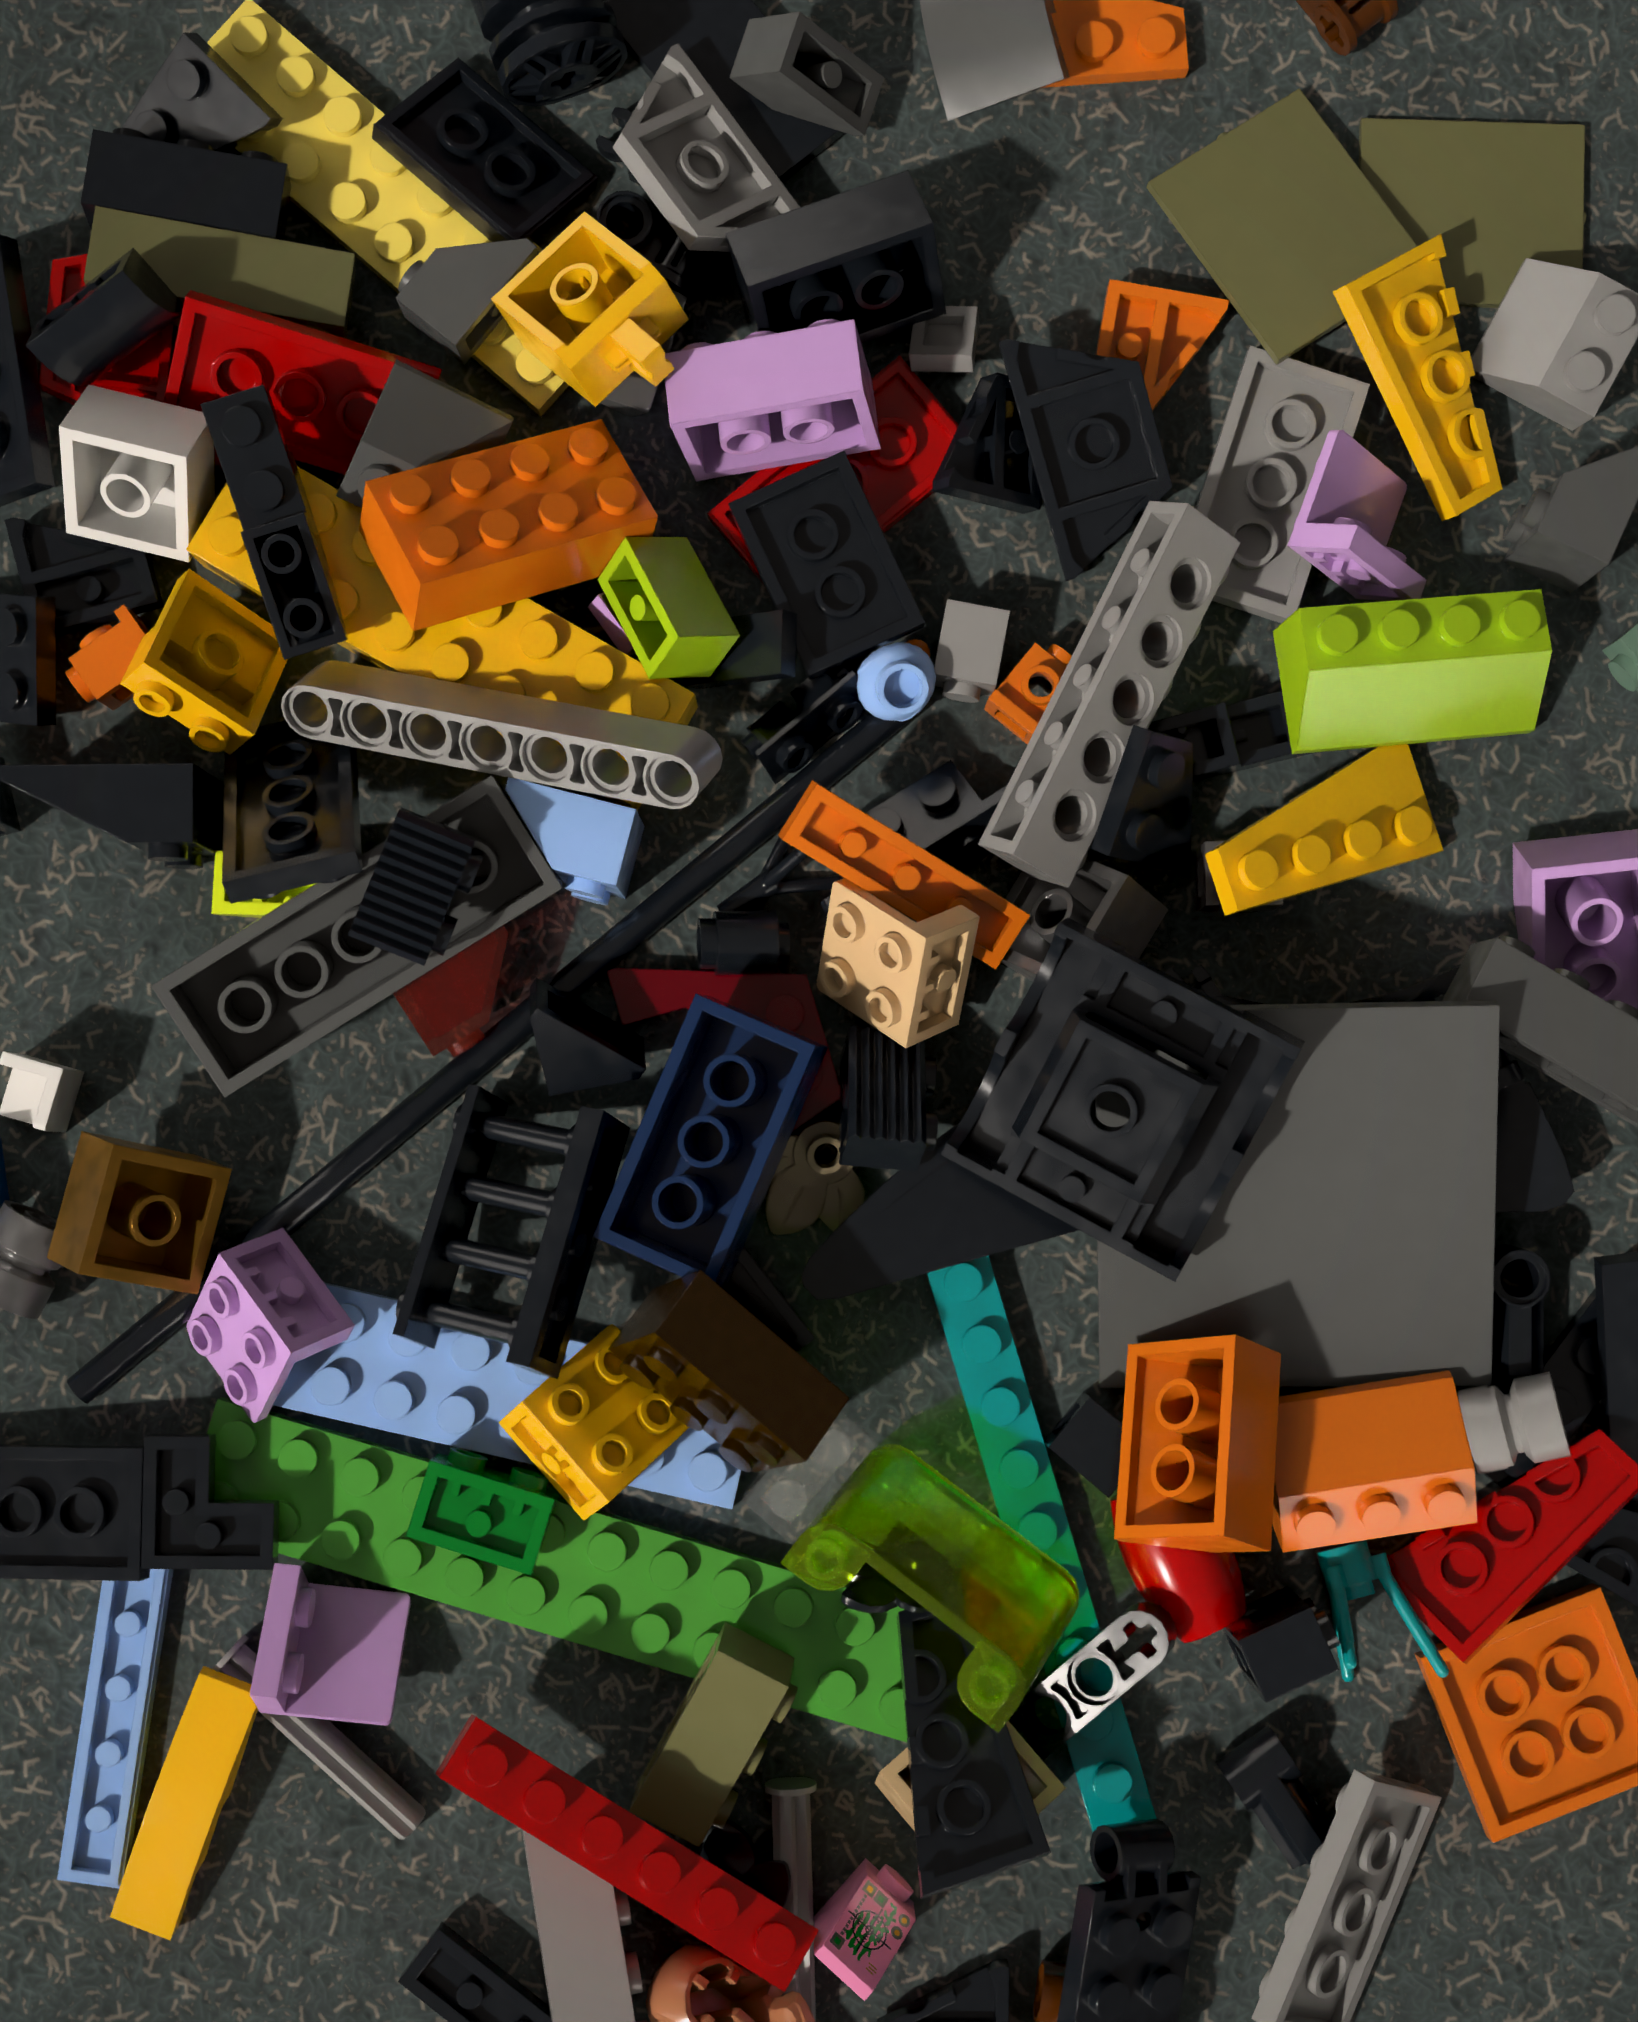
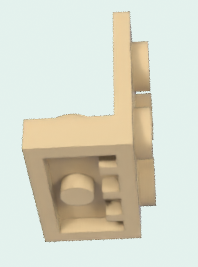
[817,878,980,1048]

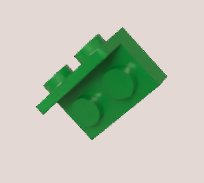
[406,1448,560,1576]

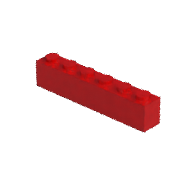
[435,1714,819,1992]

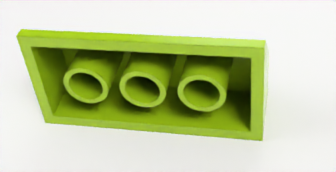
[1273,589,1552,754]

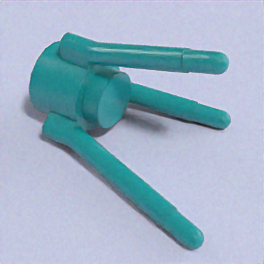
[1316,1540,1449,1682]

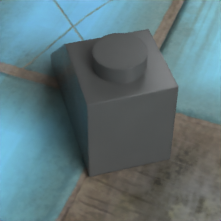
[729,11,884,136]
[395,238,539,365]

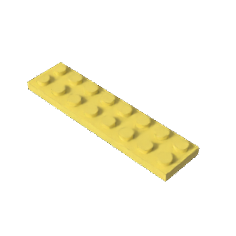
[207,0,569,416]

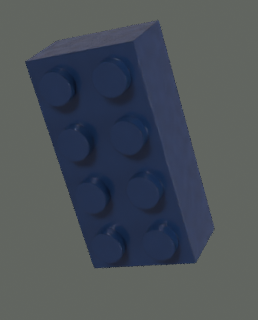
[593,994,828,1287]

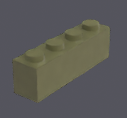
[83,206,356,339]

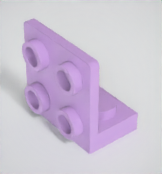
[1287,430,1427,601]
[186,1228,355,1423]
[250,1563,411,1726]

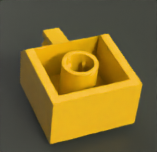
[491,211,689,407]

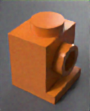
[65,605,149,711]
[984,642,1072,745]

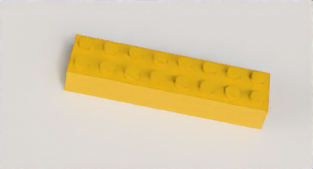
[186,466,698,811]

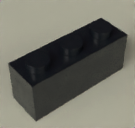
[81,128,291,240]

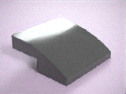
[920,0,1070,121]

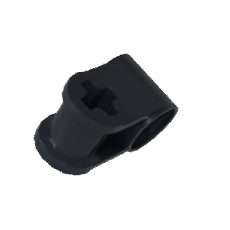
[596,190,718,303]

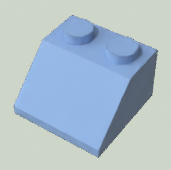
[505,777,645,905]

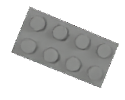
[1196,345,1370,623]
[1251,1769,1442,2022]

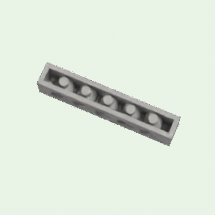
[978,501,1241,888]

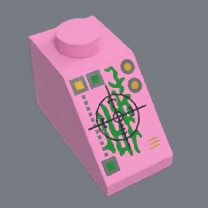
[814,1858,916,2001]

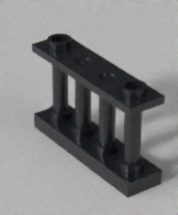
[393,1084,630,1379]

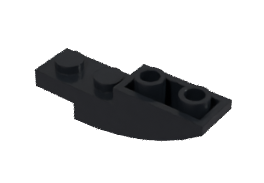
[200,385,348,660]

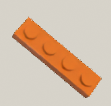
[778,780,1030,969]

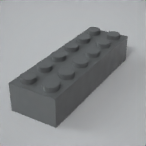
[151,774,563,1098]

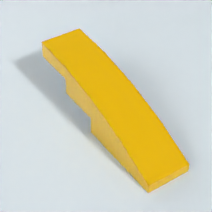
[110,1666,258,1940]

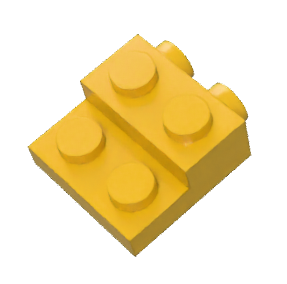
[120,569,288,755]

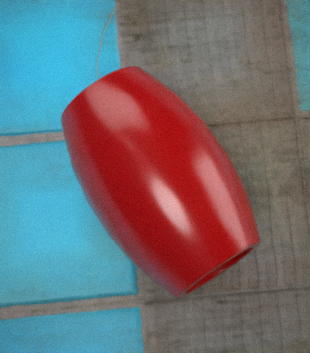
[1110,1494,1247,1643]

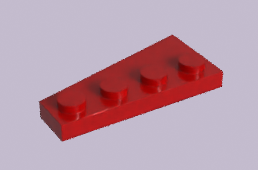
[1387,1429,1638,1664]

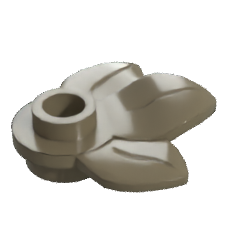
[765,1120,865,1235]

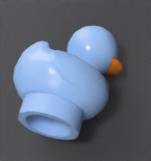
[857,639,936,722]

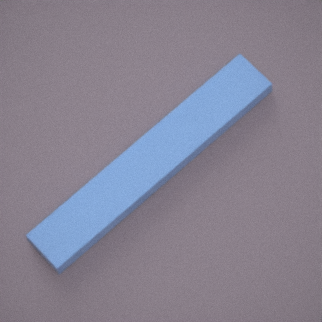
[57,1569,174,1889]

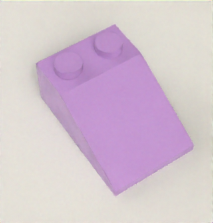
[1513,829,1638,1009]

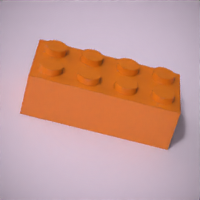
[359,419,658,631]

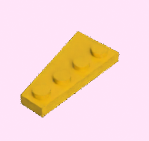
[1333,234,1503,521]
[1205,744,1444,916]

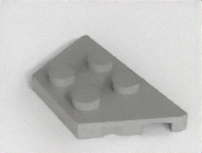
[612,44,800,252]

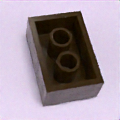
[608,1270,849,1472]

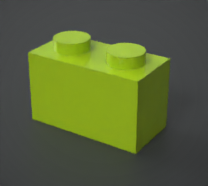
[597,537,740,679]

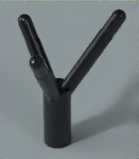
[717,837,844,911]

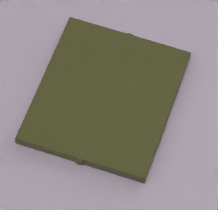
[1146,88,1417,365]
[1359,118,1587,308]

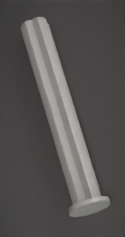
[213,1634,426,1840]
[765,1777,817,2021]

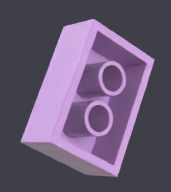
[665,319,881,481]

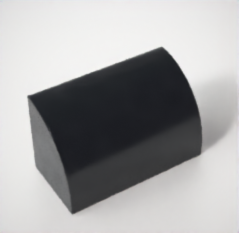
[26,248,183,387]

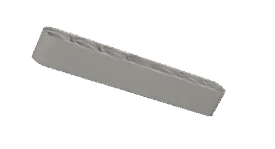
[281,660,723,809]

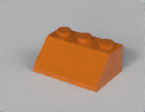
[1114,1334,1281,1553]
[1272,1370,1477,1553]

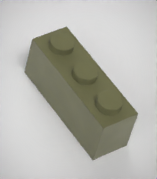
[629,1622,798,1847]

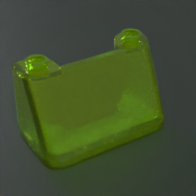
[780,1444,1080,1733]

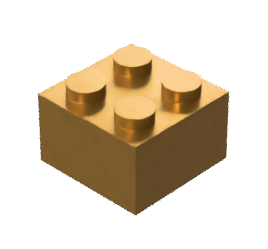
[47,1131,232,1295]

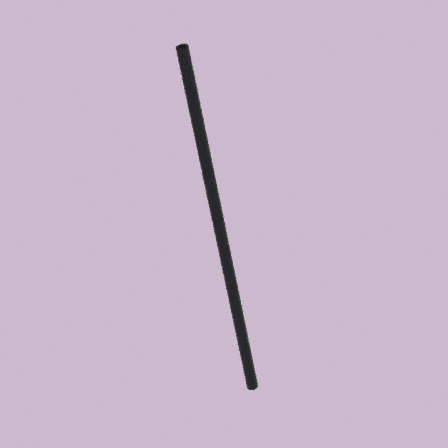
[67,712,920,1404]

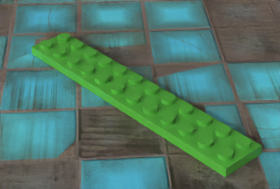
[207,1397,907,1743]

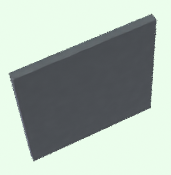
[1094,1000,1500,1388]

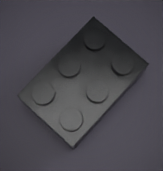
[725,170,946,343]

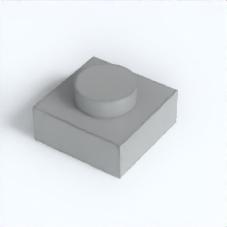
[909,306,979,372]

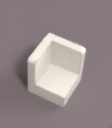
[0,1051,84,1132]

